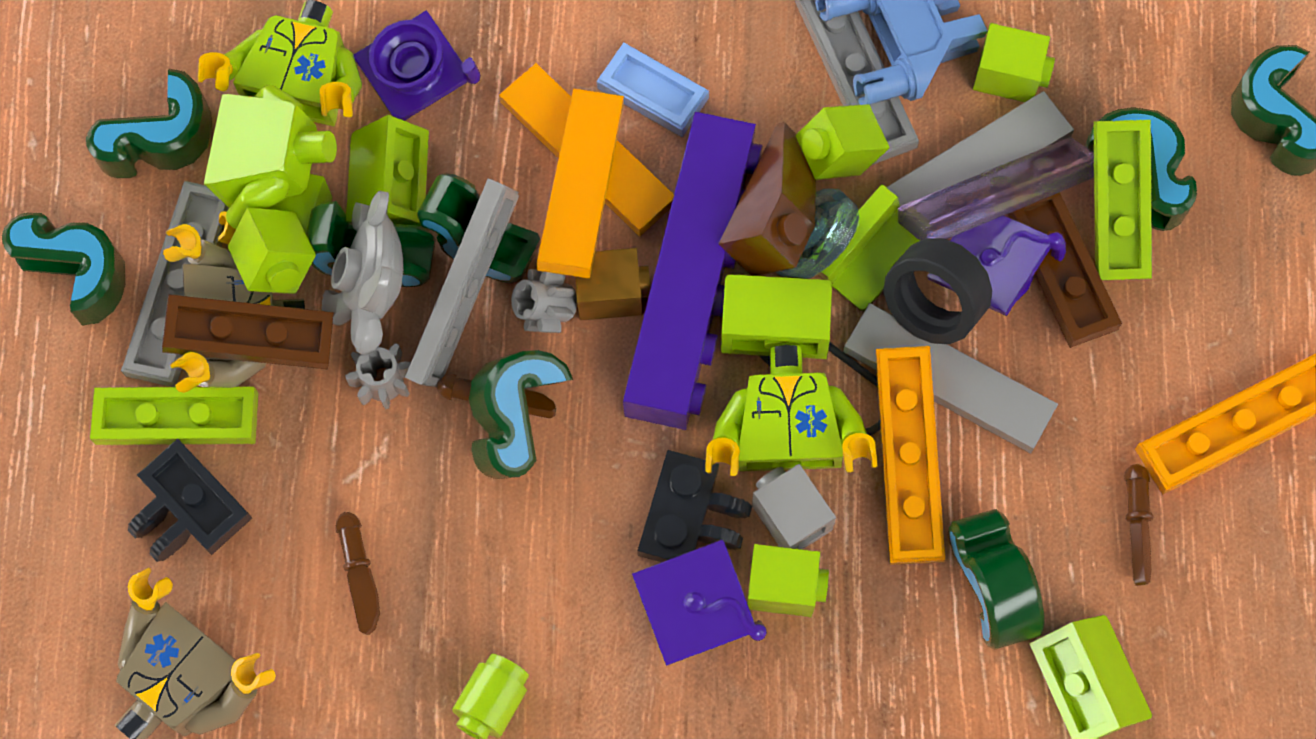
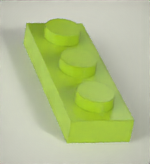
[1094,120,1152,280]
[90,387,259,445]

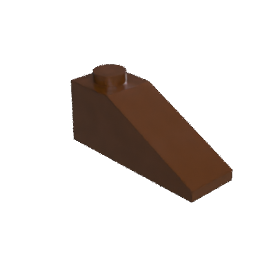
[719,122,816,276]

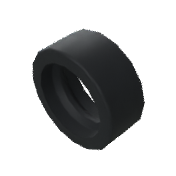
[884,238,993,344]

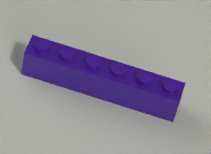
[623,112,763,430]

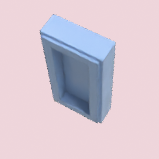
[596,42,709,137]

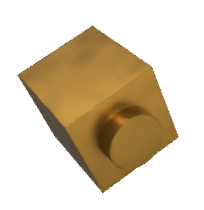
[575,248,651,320]

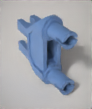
[815,0,988,105]

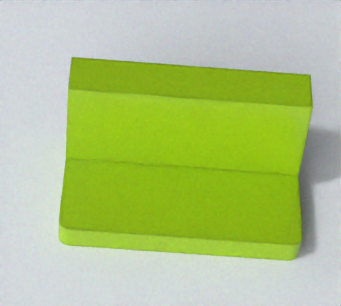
[346,115,429,226]
[812,184,930,311]
[721,275,832,359]
[1029,615,1152,739]

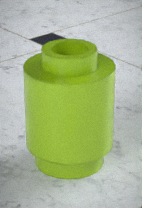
[452,654,529,739]

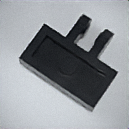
[128,439,252,562]
[637,450,753,562]

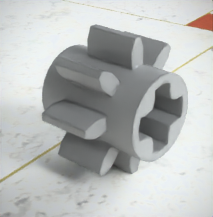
[511,269,577,333]
[345,343,411,410]

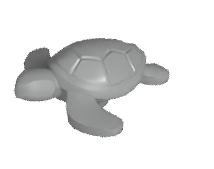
[322,191,403,355]

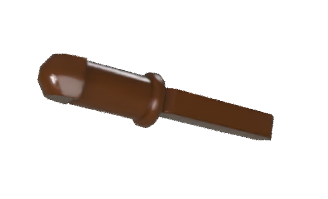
[437,374,556,419]
[1124,464,1154,586]
[335,512,380,635]

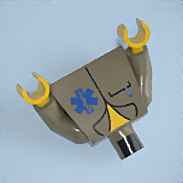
[163,224,305,393]
[115,567,276,739]

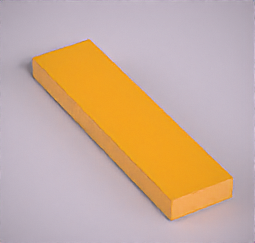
[499,63,674,237]
[537,88,624,279]
[876,346,945,565]
[1135,353,1316,495]

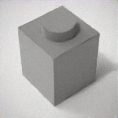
[752,464,836,550]

